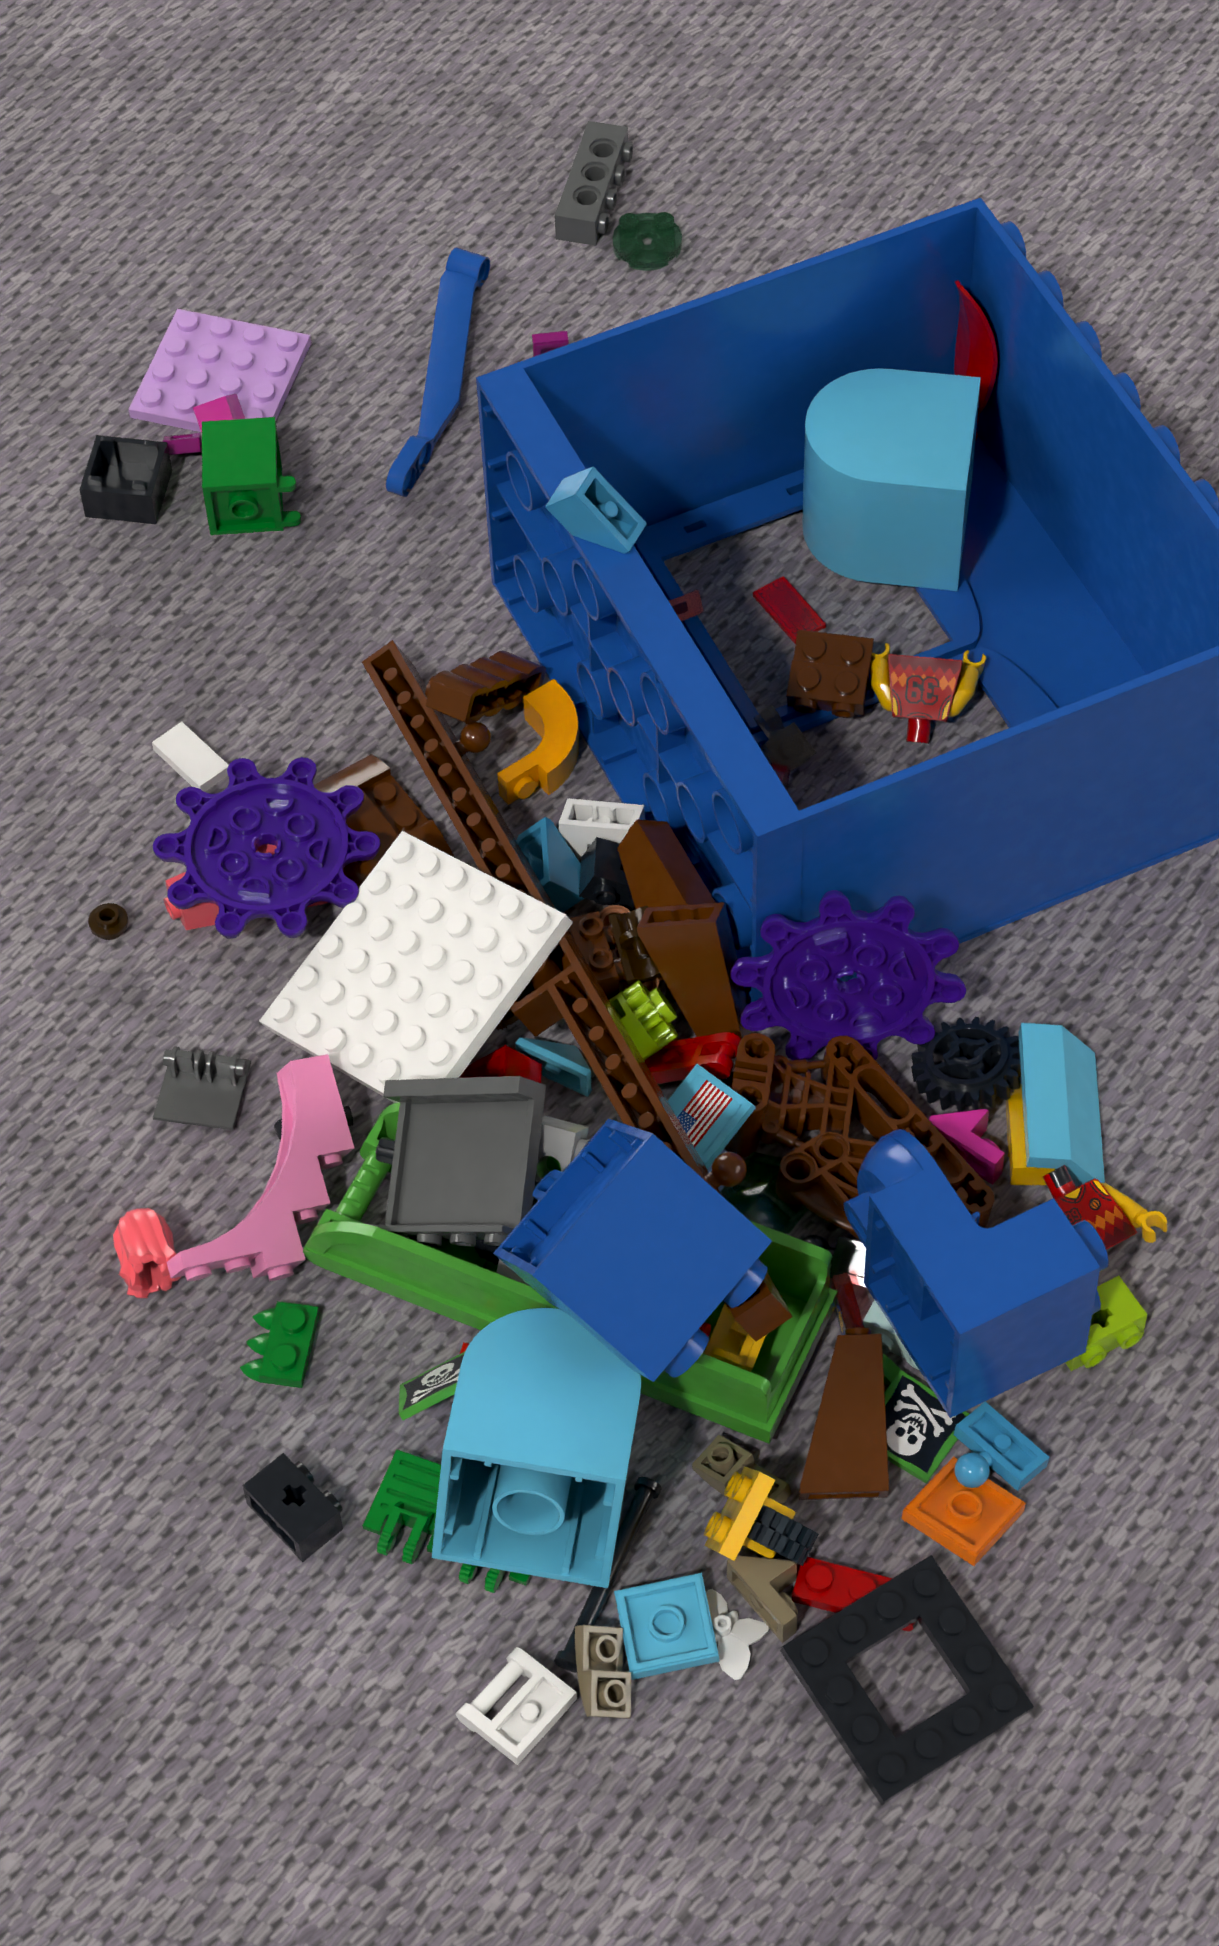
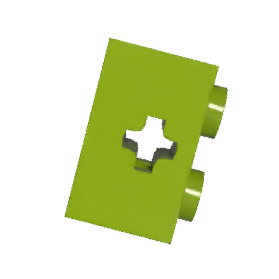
[1065,1275,1147,1371]

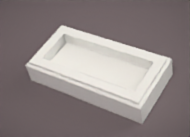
[152,722,228,792]

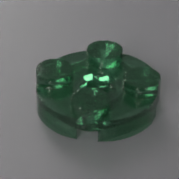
[613,212,682,271]

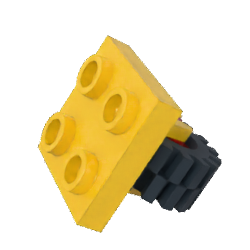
[704,1466,819,1566]

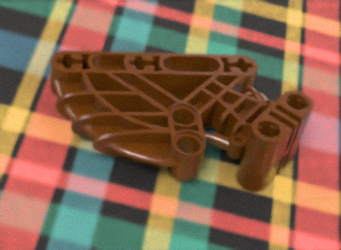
[724,1033,995,1241]

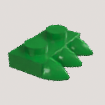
[240,1301,320,1388]

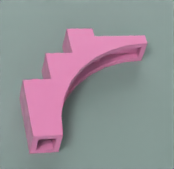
[166,1054,355,1281]

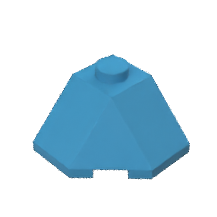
[516,817,584,913]

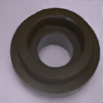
[88,903,128,940]

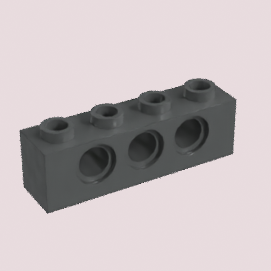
[555,121,633,246]

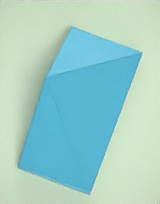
[515,1037,592,1097]

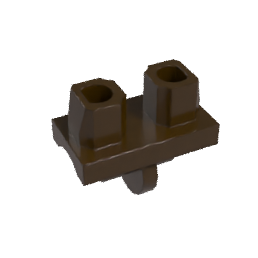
[608,905,662,985]

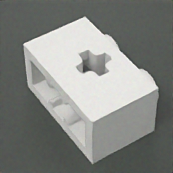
[558,798,645,861]

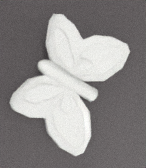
[706,1589,769,1680]

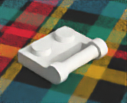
[456,1647,577,1765]

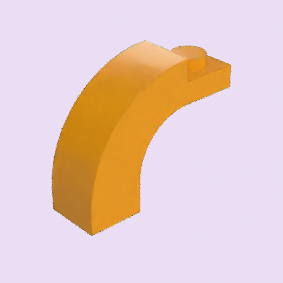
[497,679,579,805]

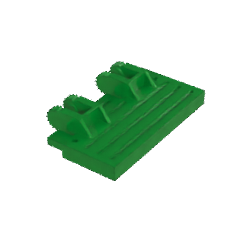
[362,1449,531,1593]

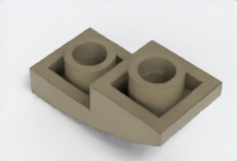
[692,1435,792,1504]
[575,1625,631,1719]

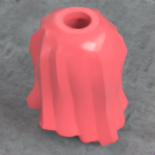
[113,1208,181,1299]

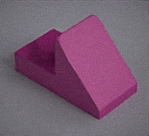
[929,1109,1005,1185]

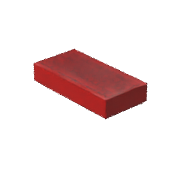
[753,576,826,644]

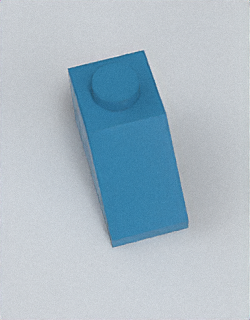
[545,466,647,554]

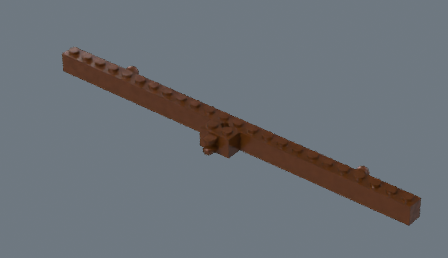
[362,640,793,1342]

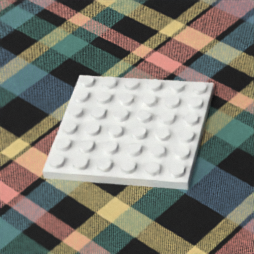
[259,831,573,1103]

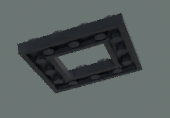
[780,1555,1034,1805]

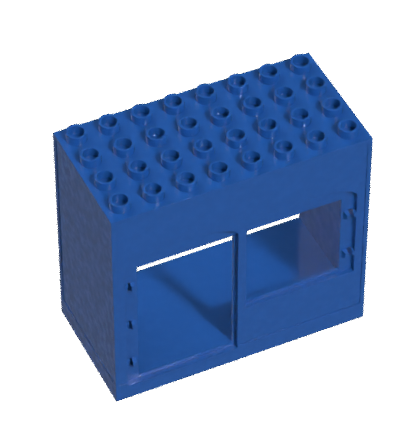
[476,198,1219,1004]

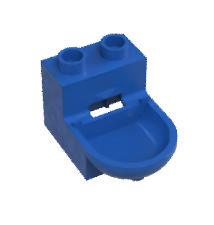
[493,1118,772,1382]
[843,1129,1109,1418]

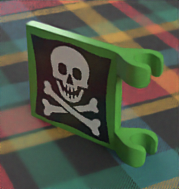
[399,1352,465,1420]
[883,1354,969,1484]

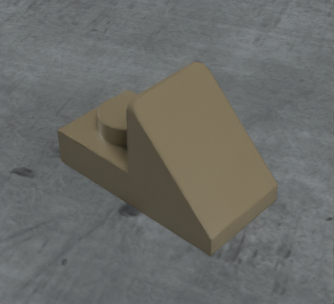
[727,1555,798,1643]

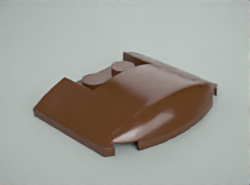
[314,754,454,888]

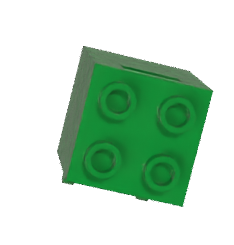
[202,417,301,535]

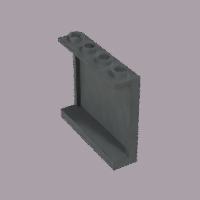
[373,1076,546,1247]

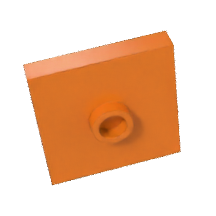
[901,1456,1026,1566]

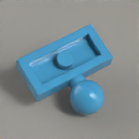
[953,1401,1050,1491]

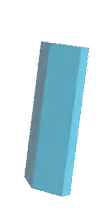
[1018,1023,1105,1187]

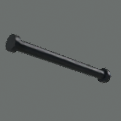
[554,1477,662,1673]

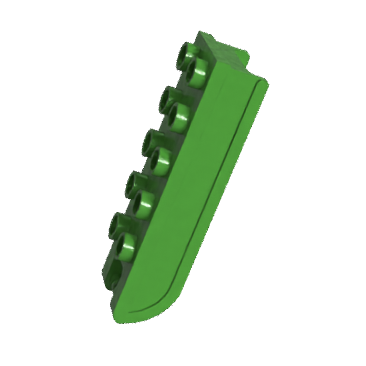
[303,1102,837,1444]

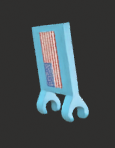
[668,1064,756,1170]

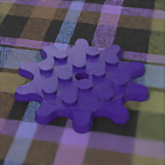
[153,757,381,939]
[731,890,966,1061]

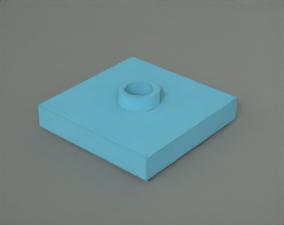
[614,1573,720,1680]

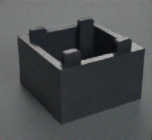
[79,435,172,524]

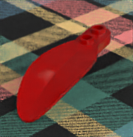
[954,280,998,441]

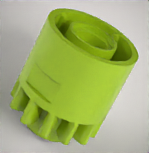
[609,980,678,1061]

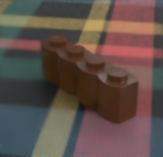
[425,650,546,724]

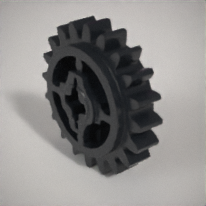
[911,1017,1021,1112]

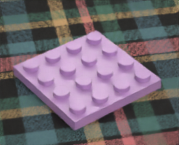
[129,309,311,432]

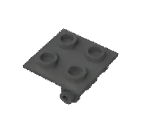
[153,1046,251,1130]

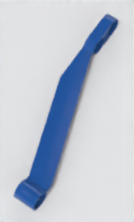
[386,247,490,497]

